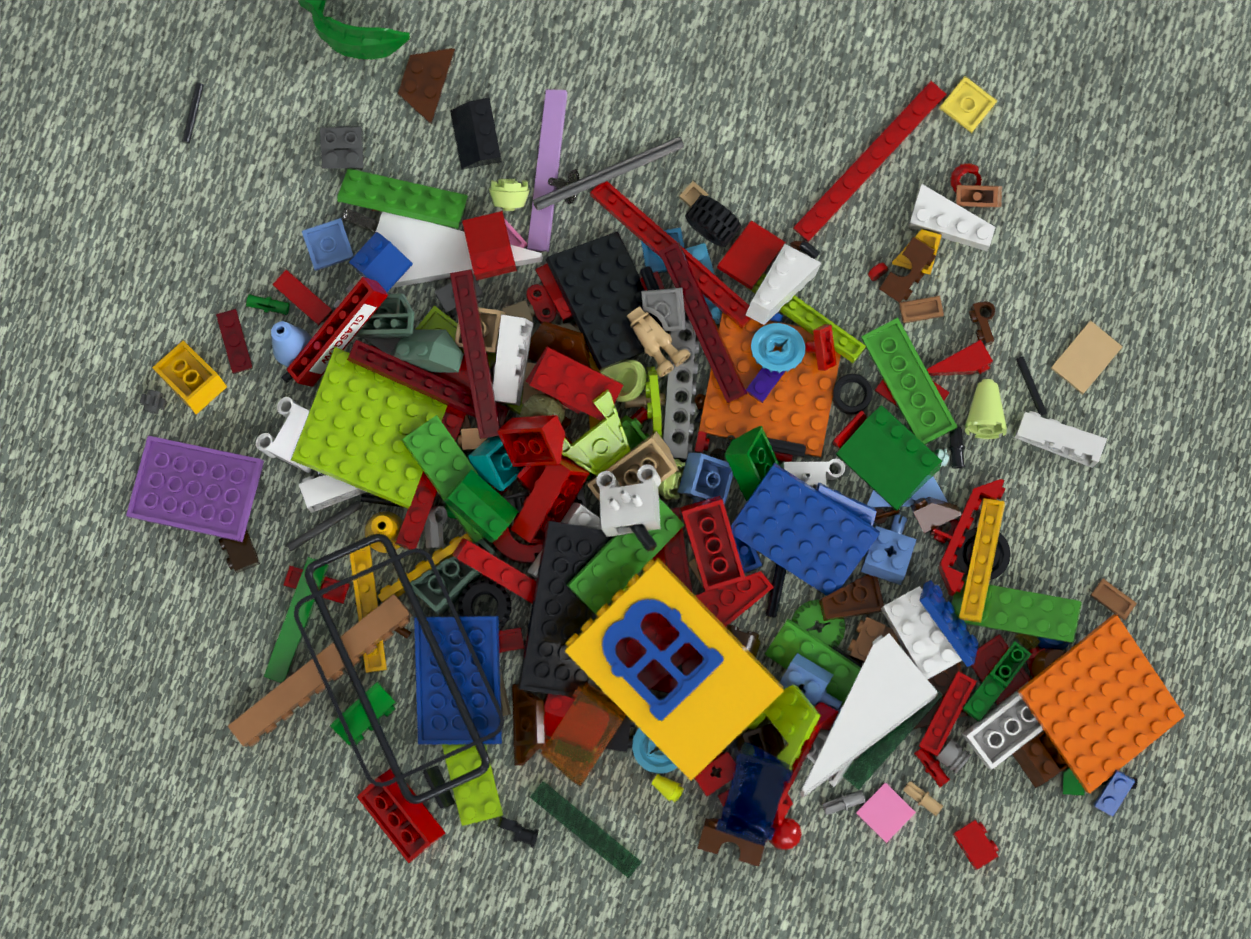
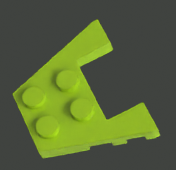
[645,366,662,438]
[562,389,631,476]
[748,684,821,775]

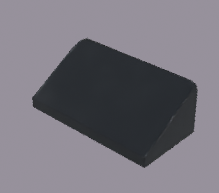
[423,766,455,810]

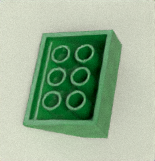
[836,405,942,511]

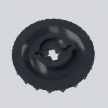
[956,527,1011,580]

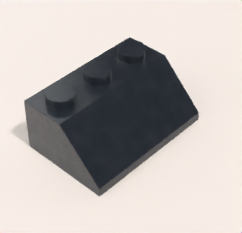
[450,98,502,170]

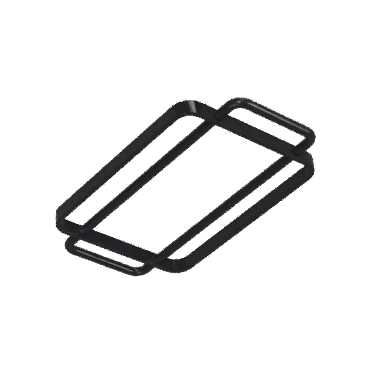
[294,533,504,804]

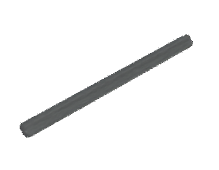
[533,137,684,210]

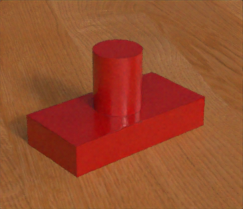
[805,324,837,371]

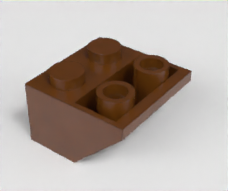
[1012,731,1068,788]

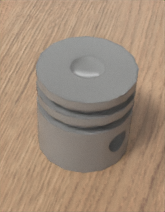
[936,739,971,774]

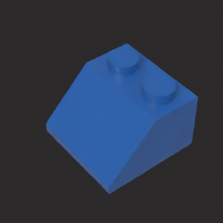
[349,232,413,292]

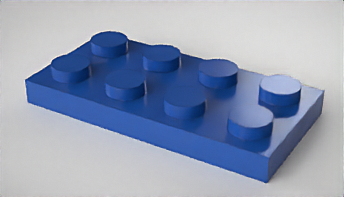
[919,580,979,667]

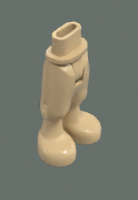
[627,307,691,377]

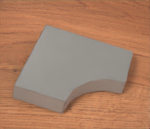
[641,288,686,331]

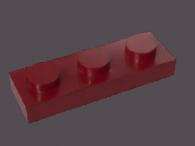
[216,309,253,374]

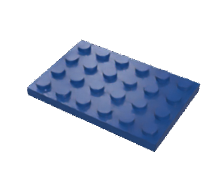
[730,463,880,596]
[414,616,502,744]

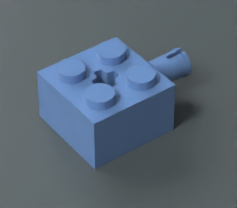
[677,452,733,506]
[861,515,916,585]
[780,653,842,710]

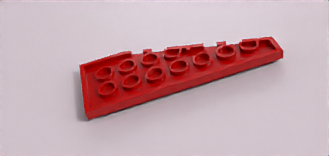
[615,571,774,690]

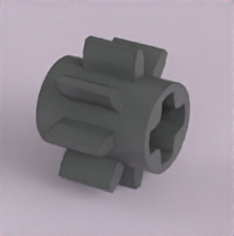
[139,390,167,414]

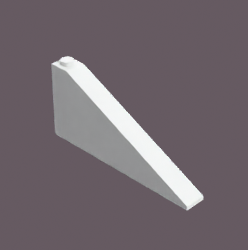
[376,212,543,288]
[800,634,938,798]

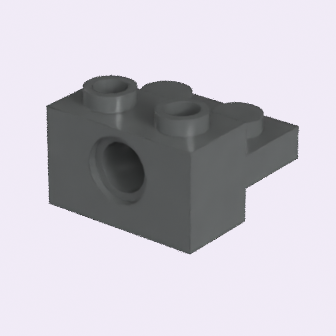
[320,125,364,169]

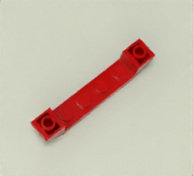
[938,479,1006,596]
[762,702,839,825]

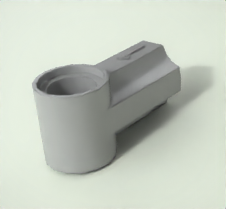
[425,506,447,548]

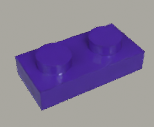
[746,368,785,403]

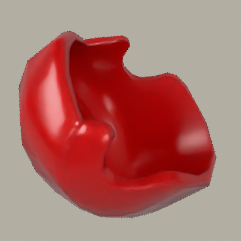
[767,818,802,850]

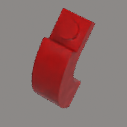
[492,527,543,564]

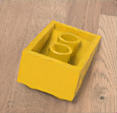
[152,341,227,415]

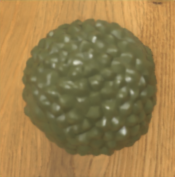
[520,393,565,423]

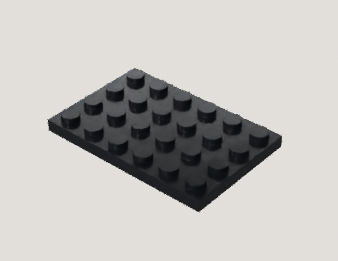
[545,231,667,371]

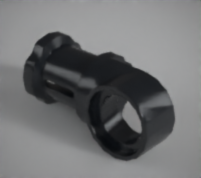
[497,816,539,848]

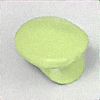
[600,360,647,402]

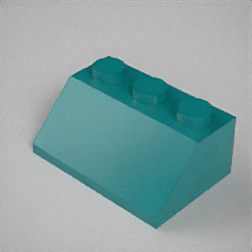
[468,422,525,491]

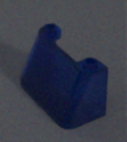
[716,742,793,846]

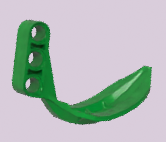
[298,0,410,60]

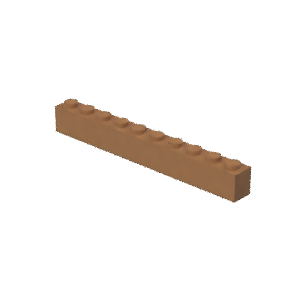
[228,594,413,747]

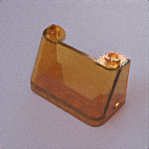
[540,682,626,786]

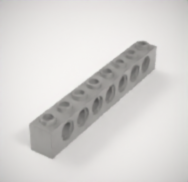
[663,309,700,461]

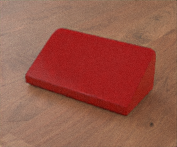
[832,411,867,450]

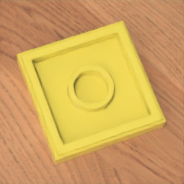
[939,76,997,133]

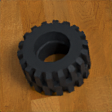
[685,195,741,247]
[458,579,512,629]

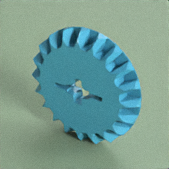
[751,323,805,373]
[632,728,677,774]

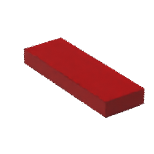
[272,270,333,326]
[283,566,350,604]

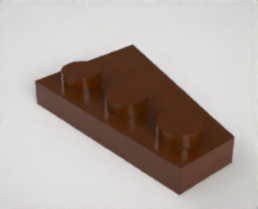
[819,574,884,621]

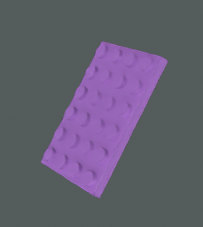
[126,436,264,542]

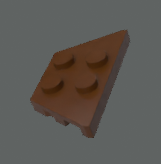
[398,48,455,124]
[528,321,591,367]
[512,684,545,766]

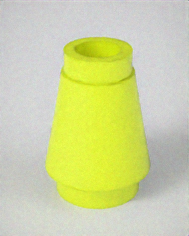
[651,774,684,802]

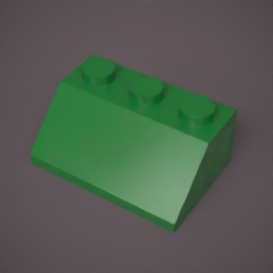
[725,426,780,502]
[444,469,519,543]
[330,682,397,746]

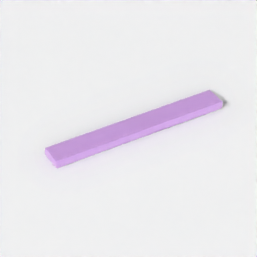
[527,89,568,252]

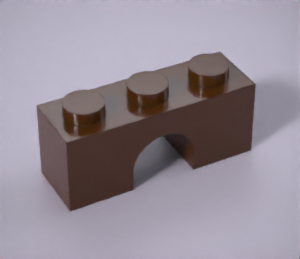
[879,236,936,303]
[697,818,767,867]

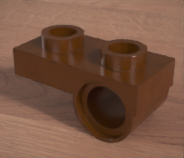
[969,301,995,346]

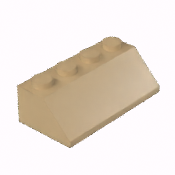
[587,431,678,501]

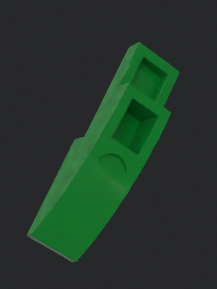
[962,641,1031,722]

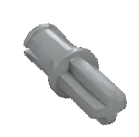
[823,790,866,815]

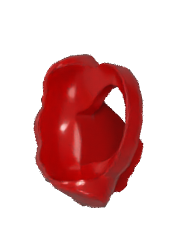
[950,163,982,194]

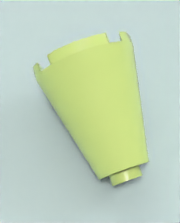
[965,379,1007,439]

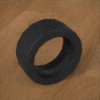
[832,373,872,415]

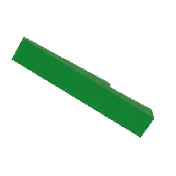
[264,557,329,683]

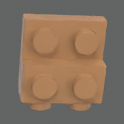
[848,617,901,663]

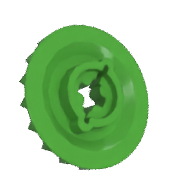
[791,600,845,648]

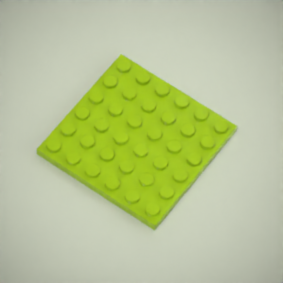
[291,347,447,508]

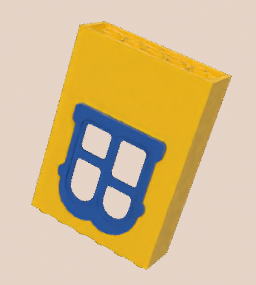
[565,558,784,780]

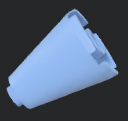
[271,321,312,367]

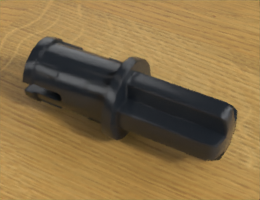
[949,427,965,469]

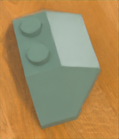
[355,293,414,338]
[390,330,464,372]

